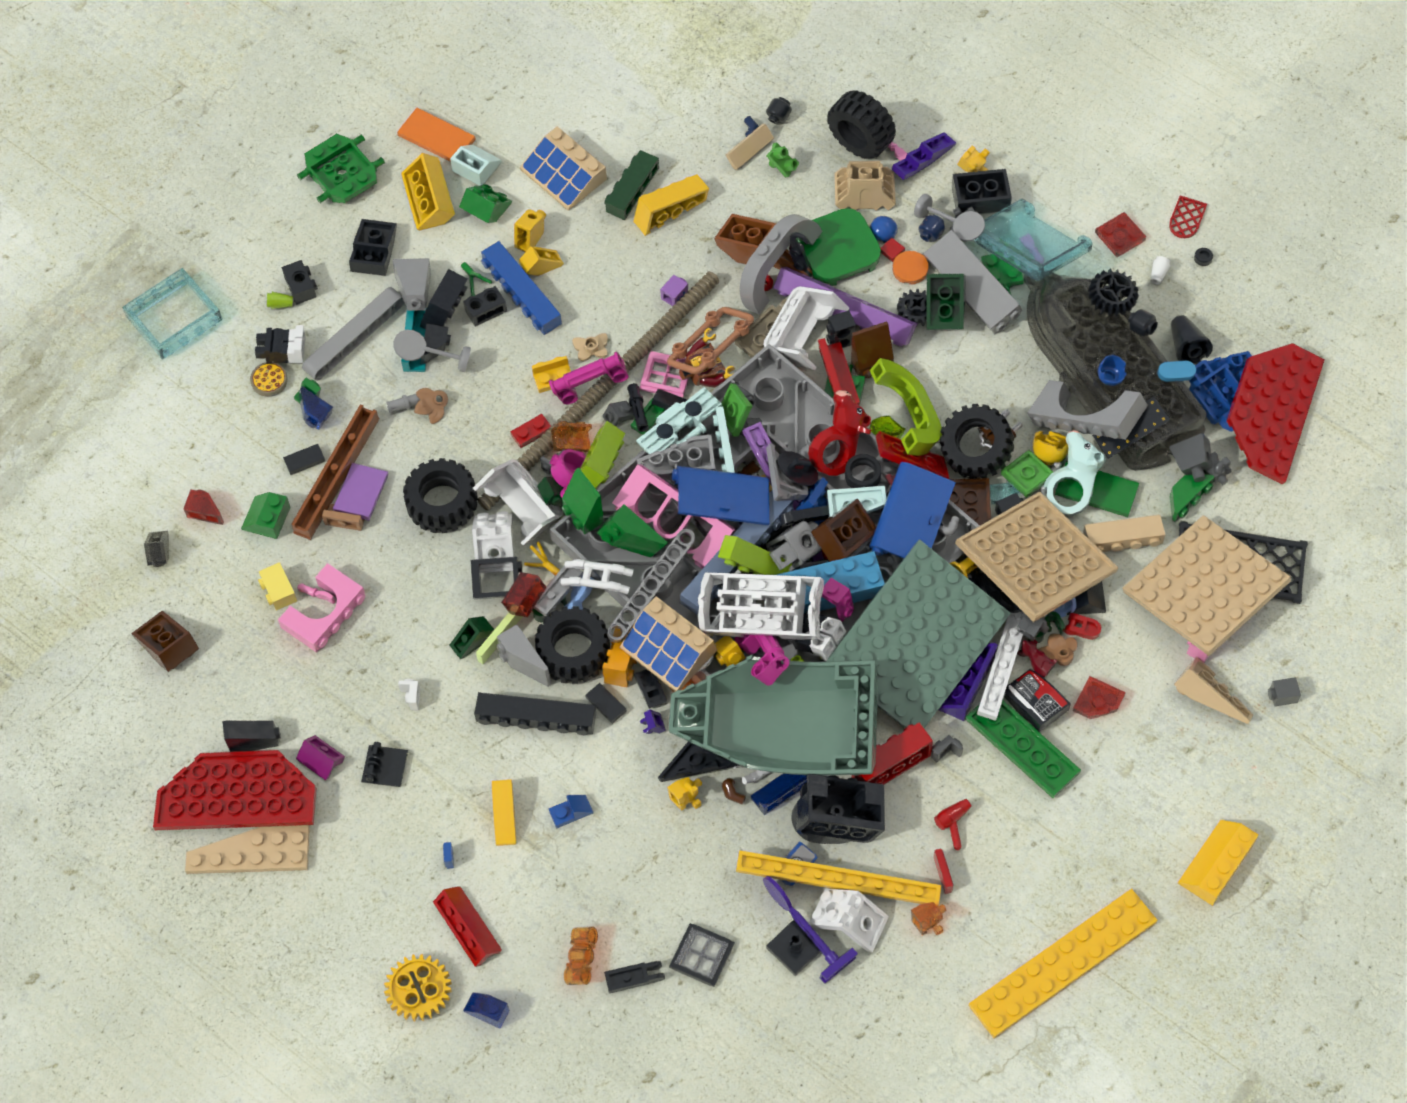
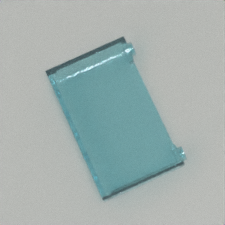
[975,198,1092,281]

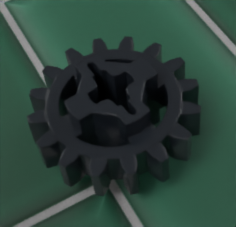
[897,289,927,327]

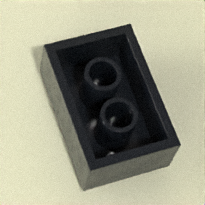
[951,169,1012,214]

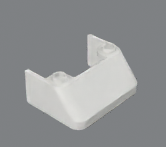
[764,286,849,370]
[473,459,563,546]

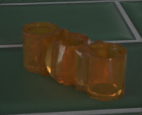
[564,926,598,985]

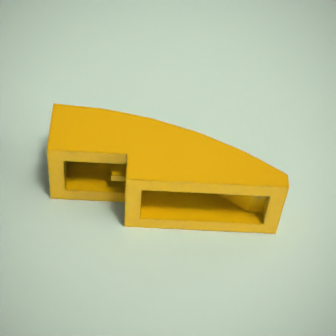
[492,779,516,846]

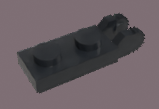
[604,961,665,994]

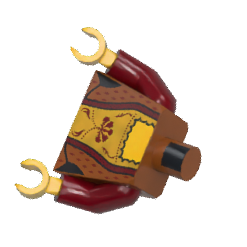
[679,328,735,388]

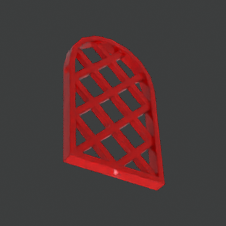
[1169,195,1207,239]

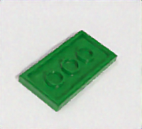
[1055,460,1139,518]

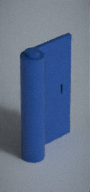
[869,462,956,558]
[672,466,770,525]

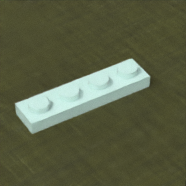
[713,406,735,473]

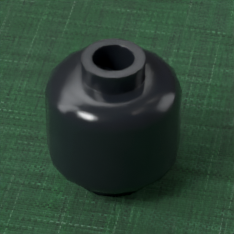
[766,97,792,124]
[1128,309,1158,337]

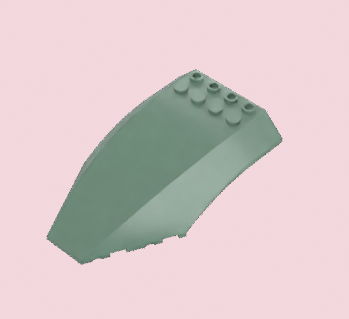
[669,655,878,775]

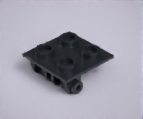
[361,742,408,787]

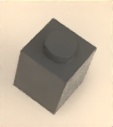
[1268,677,1301,707]

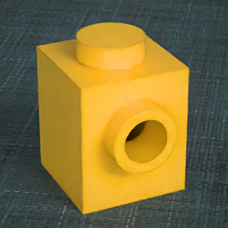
[715,636,745,667]

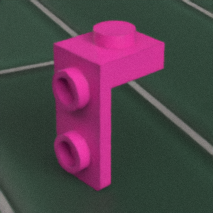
[821,578,854,622]

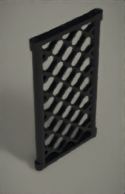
[1178,521,1308,604]

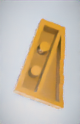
[602,628,637,688]

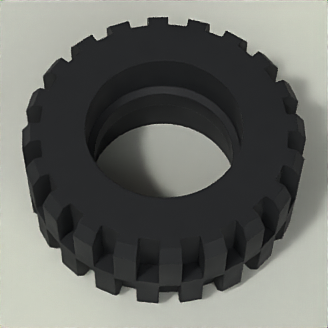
[827,90,896,159]
[939,404,1014,479]
[403,458,478,533]
[535,606,610,684]

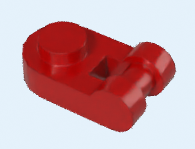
[1064,613,1101,640]

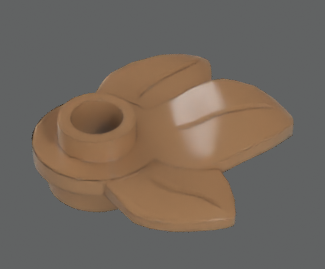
[414,388,448,424]
[1039,633,1077,666]

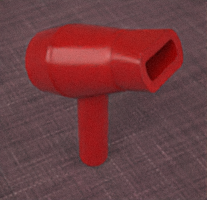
[934,799,972,850]

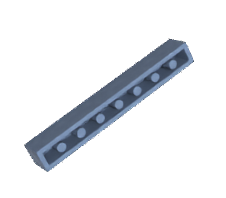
[680,490,794,616]

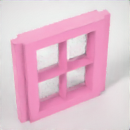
[639,351,689,398]

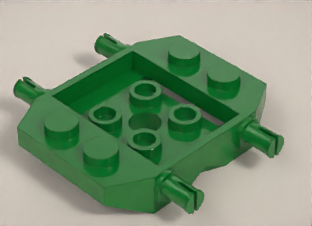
[297,133,385,204]

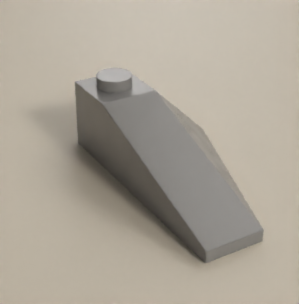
[637,435,715,480]

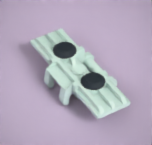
[636,387,722,454]

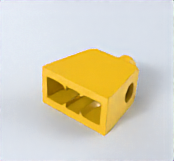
[514,209,546,252]

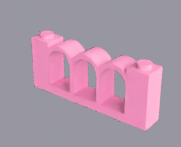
[612,464,736,569]

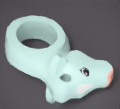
[1043,430,1106,516]

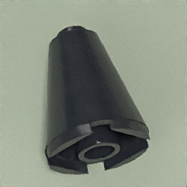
[1171,315,1213,365]

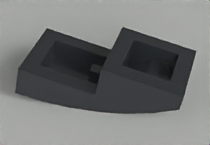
[634,669,667,709]

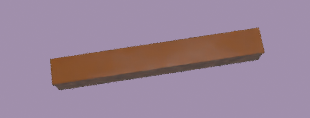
[291,404,379,540]

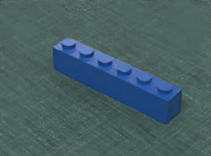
[481,241,562,335]

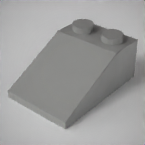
[497,625,551,687]

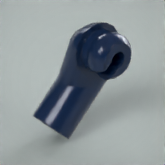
[744,116,759,137]

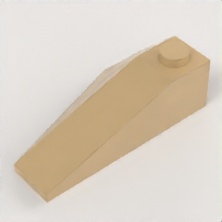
[1174,656,1253,724]

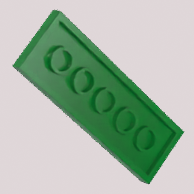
[965,700,1081,798]

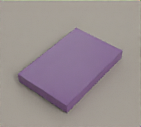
[333,463,388,521]

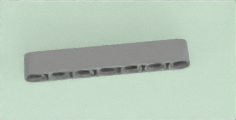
[302,287,405,381]
[607,529,695,643]

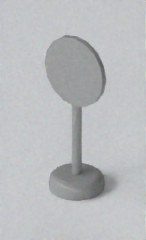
[914,194,985,241]
[393,330,471,372]

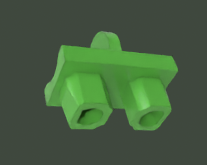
[766,142,799,178]

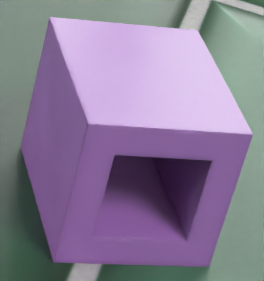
[660,275,688,306]

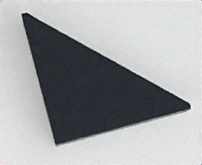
[658,741,740,782]

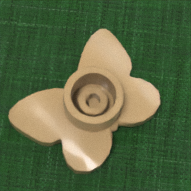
[572,333,608,361]

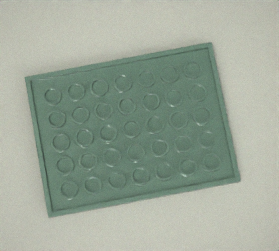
[825,539,1011,728]

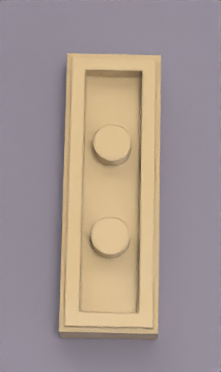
[725,124,774,169]

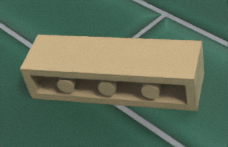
[1083,515,1165,552]

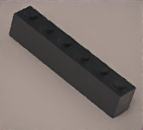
[474,692,596,736]

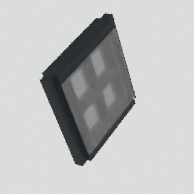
[669,923,735,987]

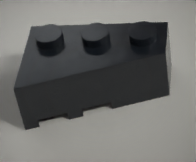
[420,269,468,329]

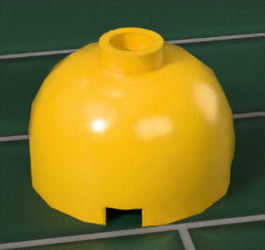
[1032,431,1068,465]

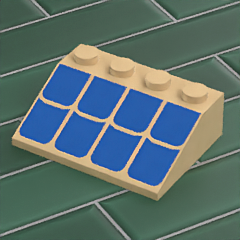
[520,126,607,211]
[620,596,717,692]

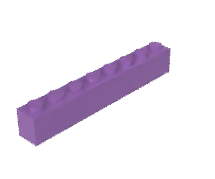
[773,267,917,347]

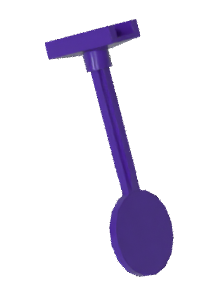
[763,876,858,984]

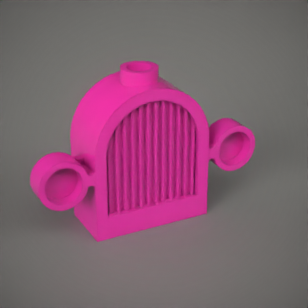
[550,449,586,497]

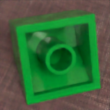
[241,492,291,539]

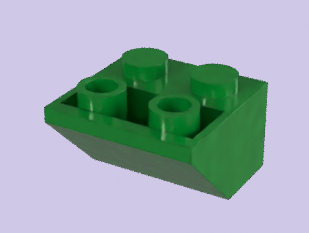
[459,184,512,223]

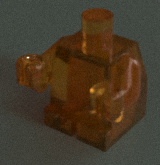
[911,902,947,936]

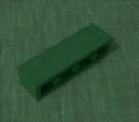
[604,150,659,220]

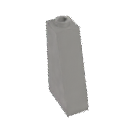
[393,258,431,311]

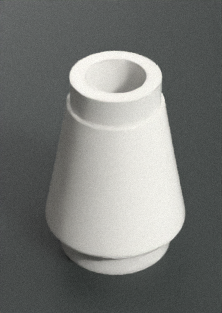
[1150,256,1171,285]

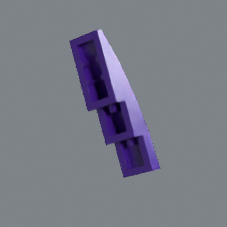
[891,132,956,180]

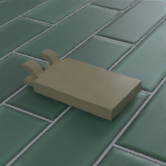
[734,298,787,358]

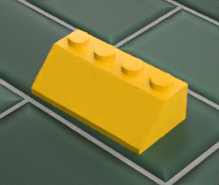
[401,153,455,231]
[1178,820,1259,906]

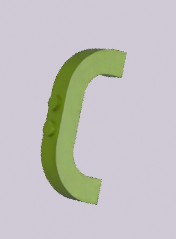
[870,358,942,456]

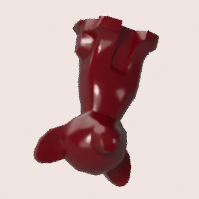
[1017,640,1058,678]

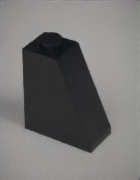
[222,720,281,752]

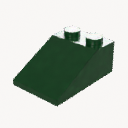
[927,274,966,330]

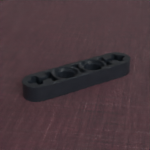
[778,505,829,527]

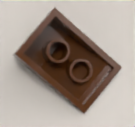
[851,321,894,378]
[811,498,876,562]
[131,611,199,672]

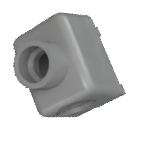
[766,521,822,571]

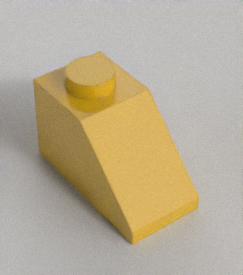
[519,246,564,276]

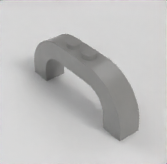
[740,214,823,315]

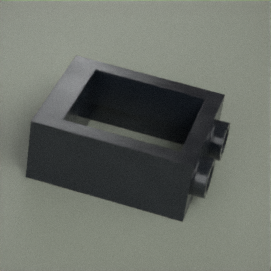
[471,557,524,600]

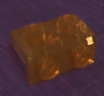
[551,421,592,452]

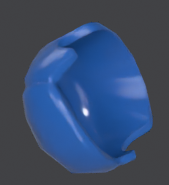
[869,216,898,243]
[1098,355,1127,386]

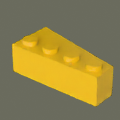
[633,174,709,236]

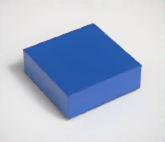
[443,842,454,869]

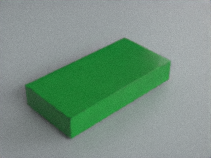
[631,398,666,435]

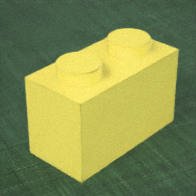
[258,562,297,611]

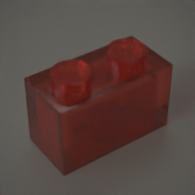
[501,572,547,618]

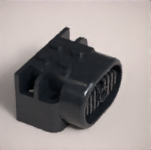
[791,774,885,844]

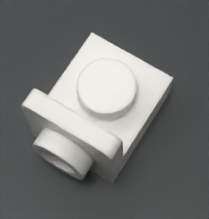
[398,679,421,710]

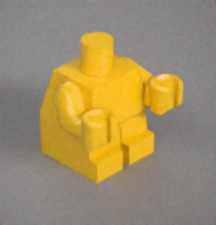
[957,145,990,172]
[667,777,702,811]

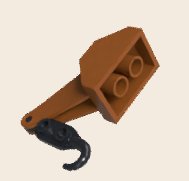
[714,214,813,277]

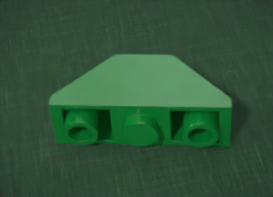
[1170,475,1214,522]

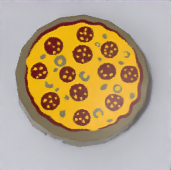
[250,362,288,397]

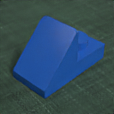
[548,795,593,829]

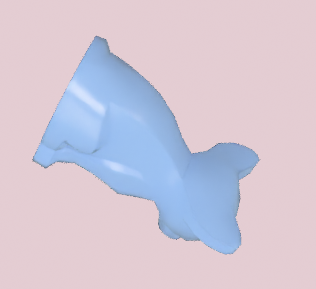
[564,576,595,610]

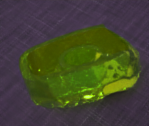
[869,415,906,439]

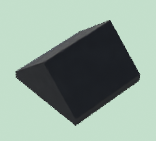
[1067,581,1106,615]

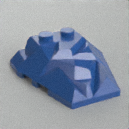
[1188,351,1252,432]

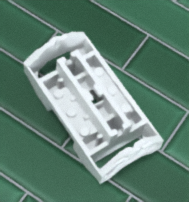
[698,573,824,640]

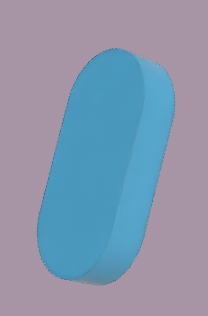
[1157,361,1196,382]

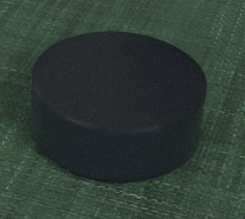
[1194,248,1213,266]

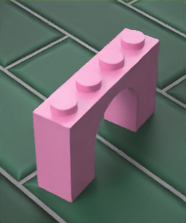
[278,563,366,653]

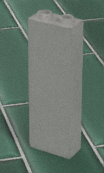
[923,230,1023,335]

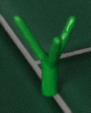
[461,262,492,296]

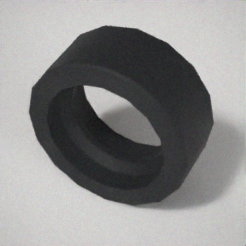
[845,454,881,488]

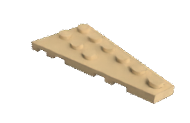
[185,825,310,874]

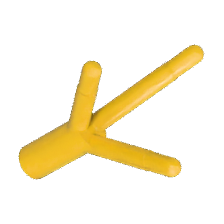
[524,541,560,576]

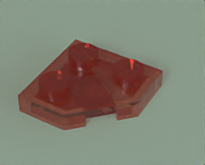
[1073,676,1126,719]

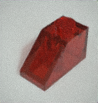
[183,489,224,525]

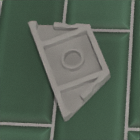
[766,443,808,501]

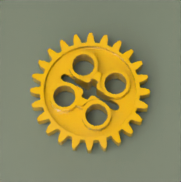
[384,954,452,1022]

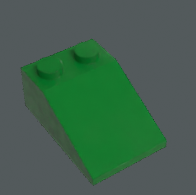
[562,468,604,534]
[597,504,668,558]

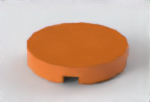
[892,251,928,284]

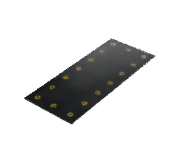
[1092,396,1170,459]

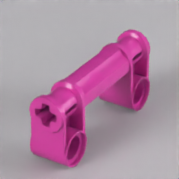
[549,351,629,405]
[734,634,790,686]

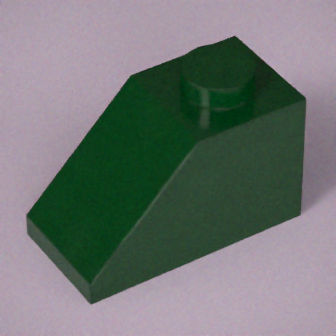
[449,616,495,659]

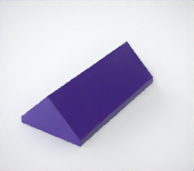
[938,643,998,721]

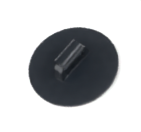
[778,451,818,486]

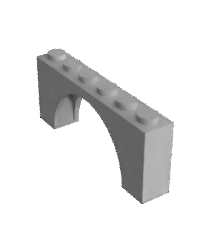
[1027,380,1148,440]

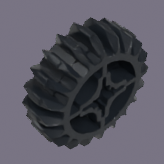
[1088,268,1139,317]

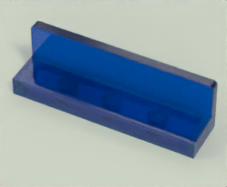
[751,773,807,815]

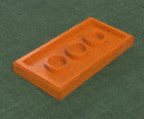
[397,108,476,162]

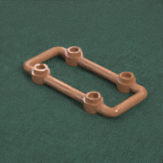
[667,307,754,374]

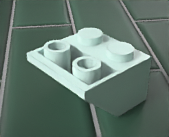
[450,144,502,186]

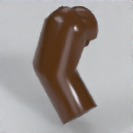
[722,778,746,805]

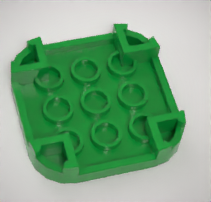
[797,208,881,286]

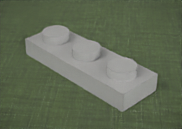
[531,565,583,617]

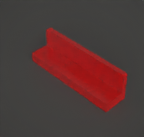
[818,338,860,405]
[433,886,502,967]

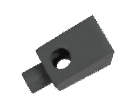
[1169,433,1212,482]

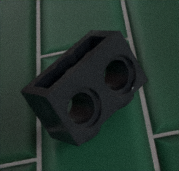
[463,286,507,327]
[826,310,856,348]

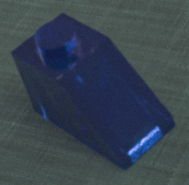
[299,386,333,430]
[463,992,510,1029]

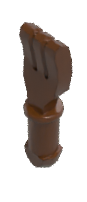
[737,461,761,475]

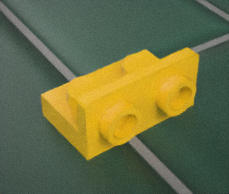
[532,356,571,393]

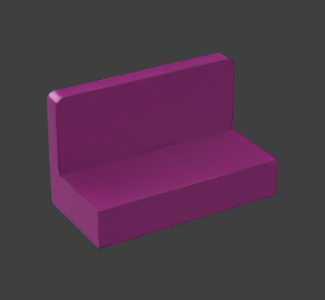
[296,735,345,780]

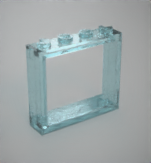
[122,268,223,360]

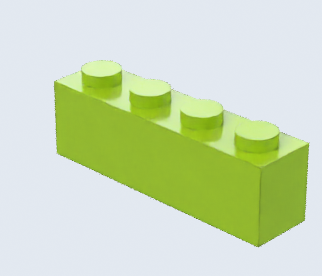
[580,421,625,489]
[718,535,792,575]

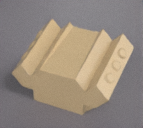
[834,161,896,211]

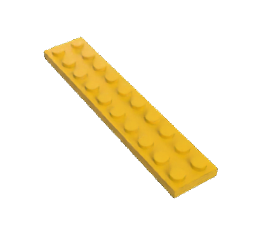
[968,888,1158,1038]

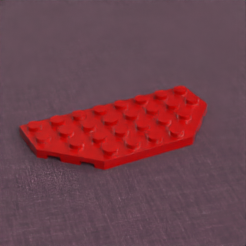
[1227,343,1325,485]
[153,750,317,831]

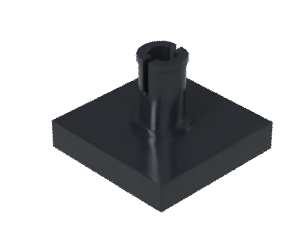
[766,920,821,976]

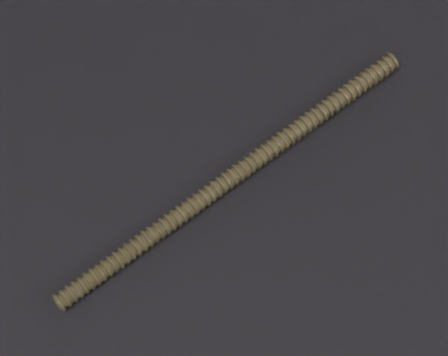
[477,271,719,511]

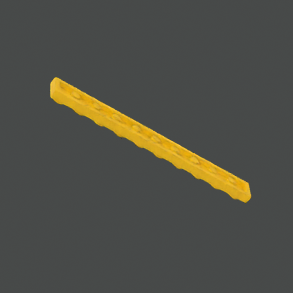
[736,850,941,907]

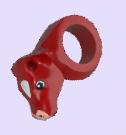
[808,390,872,476]

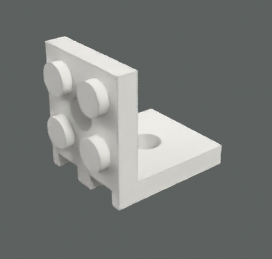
[472,511,514,573]
[809,889,889,952]

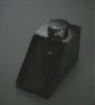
[144,530,169,567]

